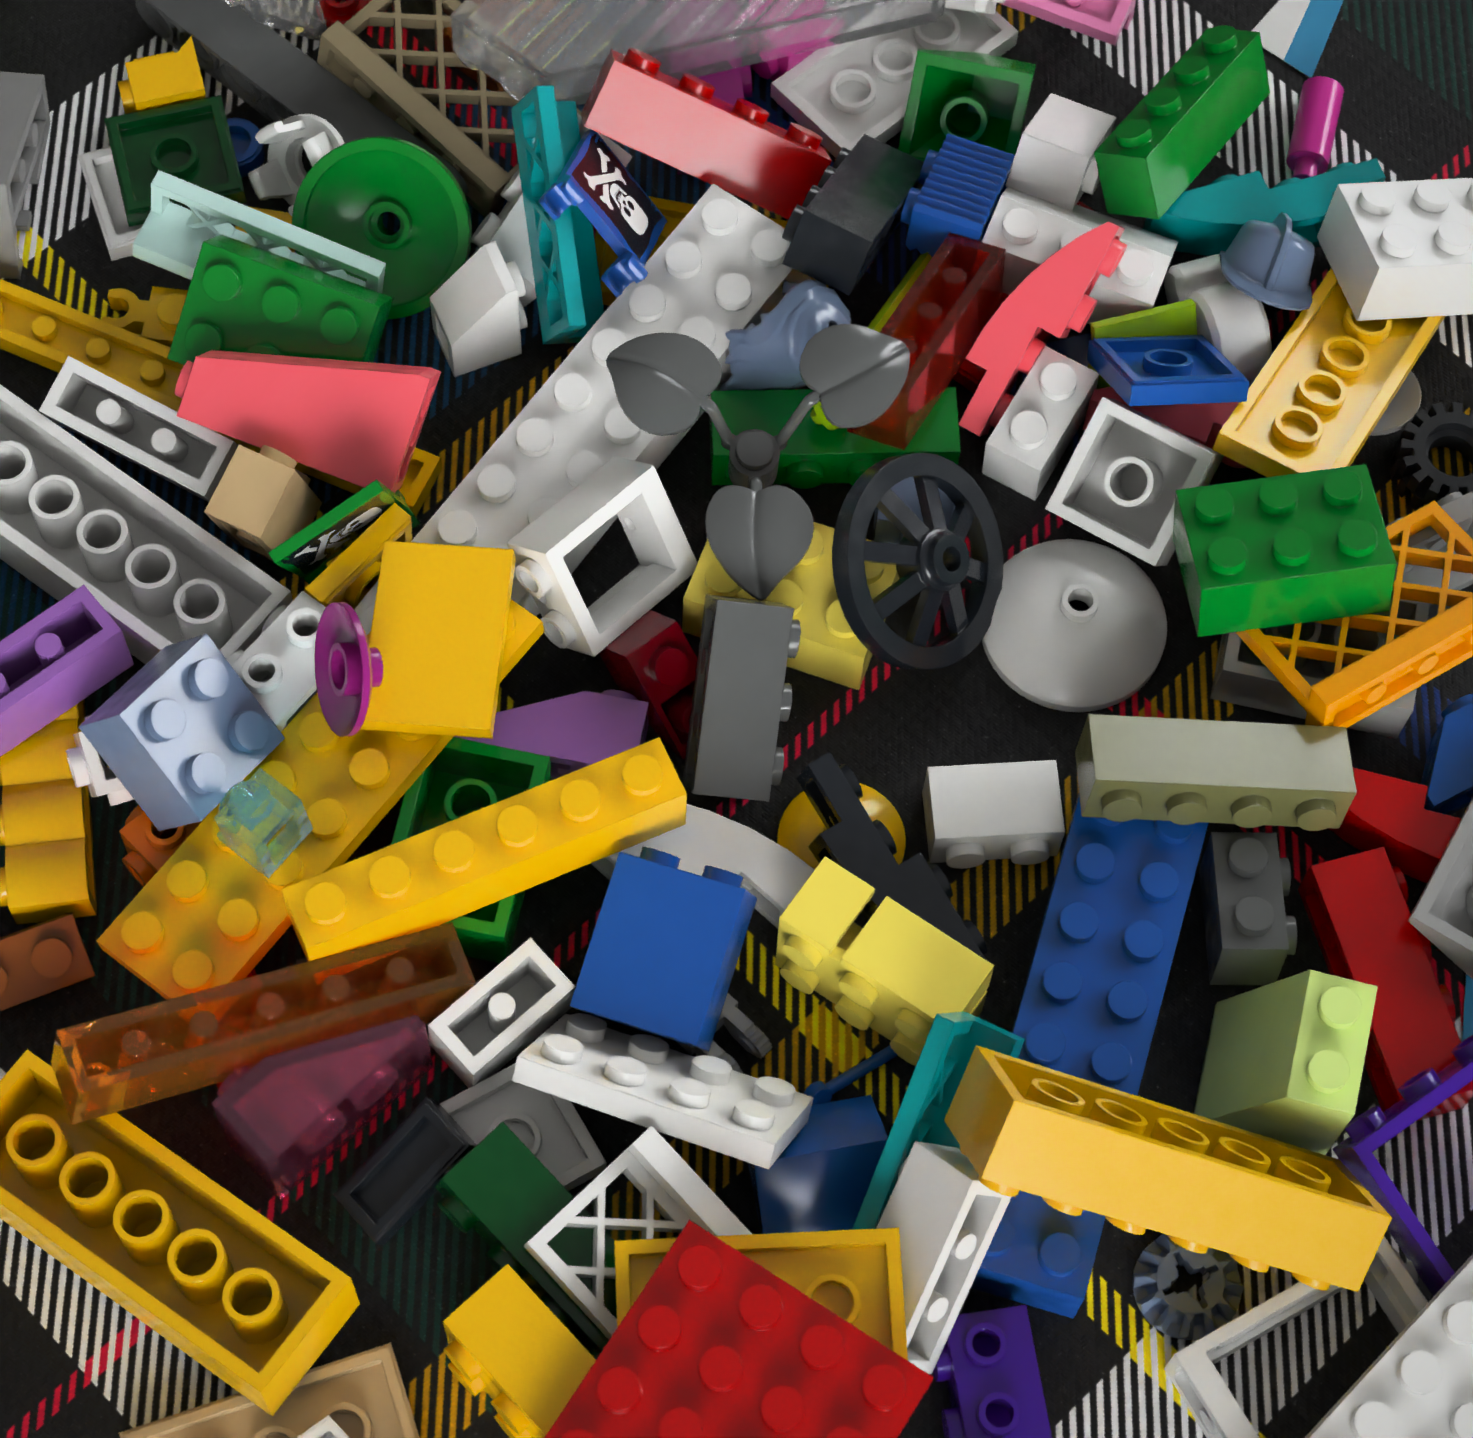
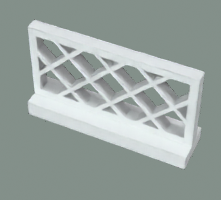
[523,1126,752,1340]

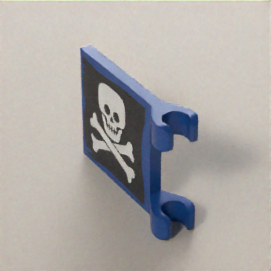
[538,129,667,298]

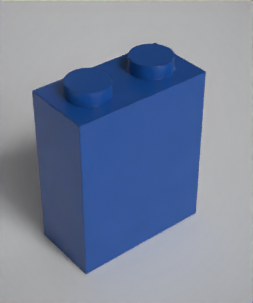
[570,847,757,1052]

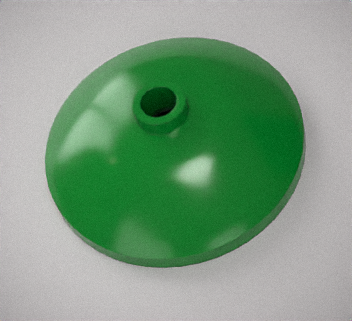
[292,136,472,319]

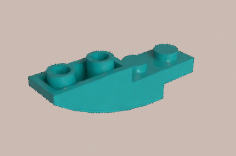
[1143,158,1386,256]

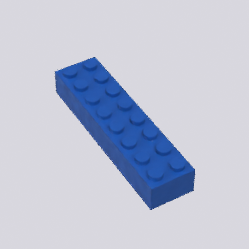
[971,793,1208,1319]

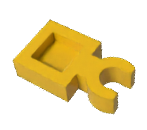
[102,286,188,348]

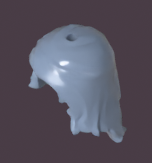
[720,279,851,391]

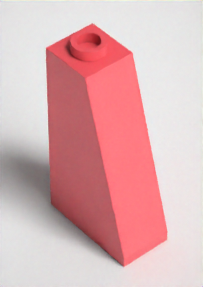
[175,350,441,493]

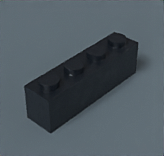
[782,134,924,296]

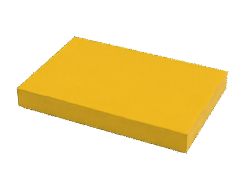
[361,541,516,739]

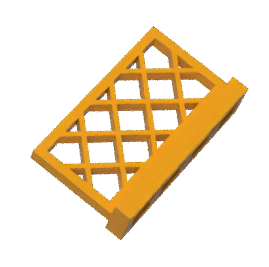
[1235,500,1473,728]

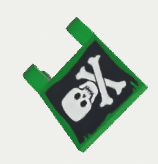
[268,479,421,584]

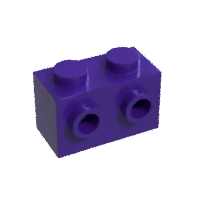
[933,1305,1052,1438]

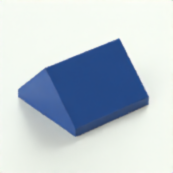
[747,1095,888,1234]

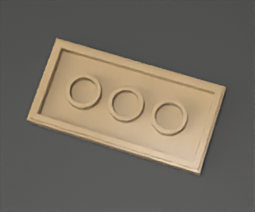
[119,1343,420,1438]

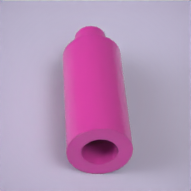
[1286,76,1344,180]

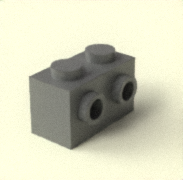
[1199,832,1297,985]

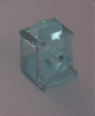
[214,768,313,879]

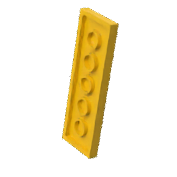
[1212,268,1445,477]

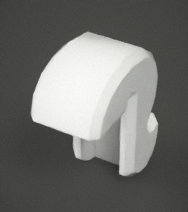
[1164,254,1272,387]

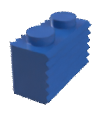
[900,133,1015,269]

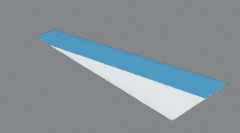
[1252,0,1343,78]

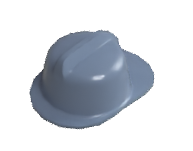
[1219,212,1315,311]

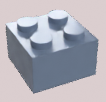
[79,633,285,831]

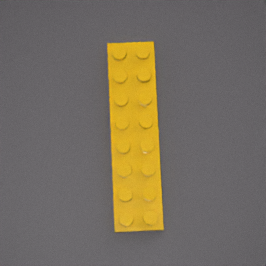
[96,599,544,1027]

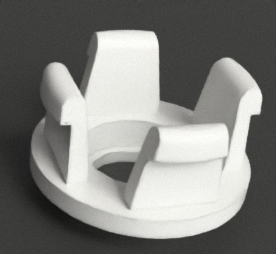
[248,114,345,216]

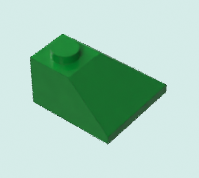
[898,49,1036,162]

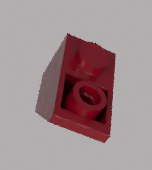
[599,610,698,759]

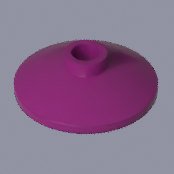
[314,602,383,737]

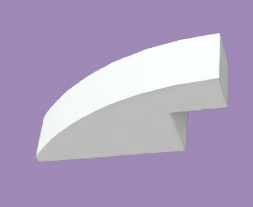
[591,804,815,928]

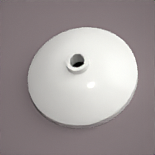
[982,539,1167,712]

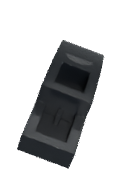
[796,752,987,960]

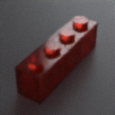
[847,232,1006,450]

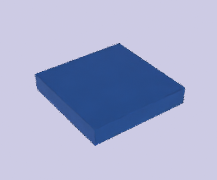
[1087,335,1250,406]

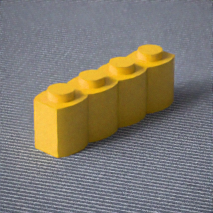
[0,699,96,925]

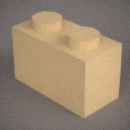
[204,444,322,561]

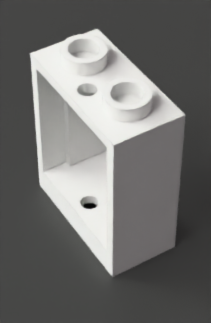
[507,456,697,657]

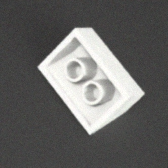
[972,187,1178,324]

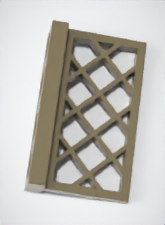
[317,0,581,218]

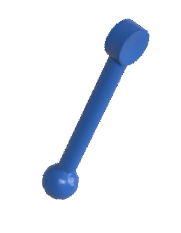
[804,1045,898,1105]

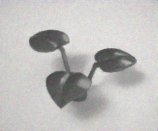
[606,324,910,601]

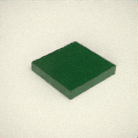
[104,95,247,227]

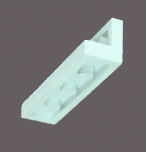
[133,170,386,293]

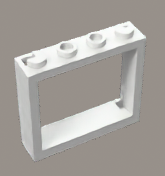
[1164,1236,1428,1438]

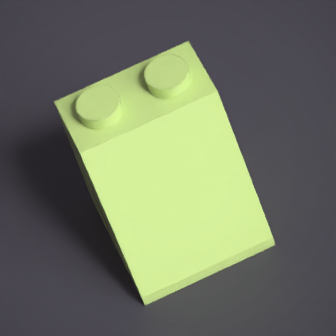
[1193,970,1378,1155]

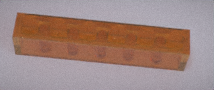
[51,922,476,1125]

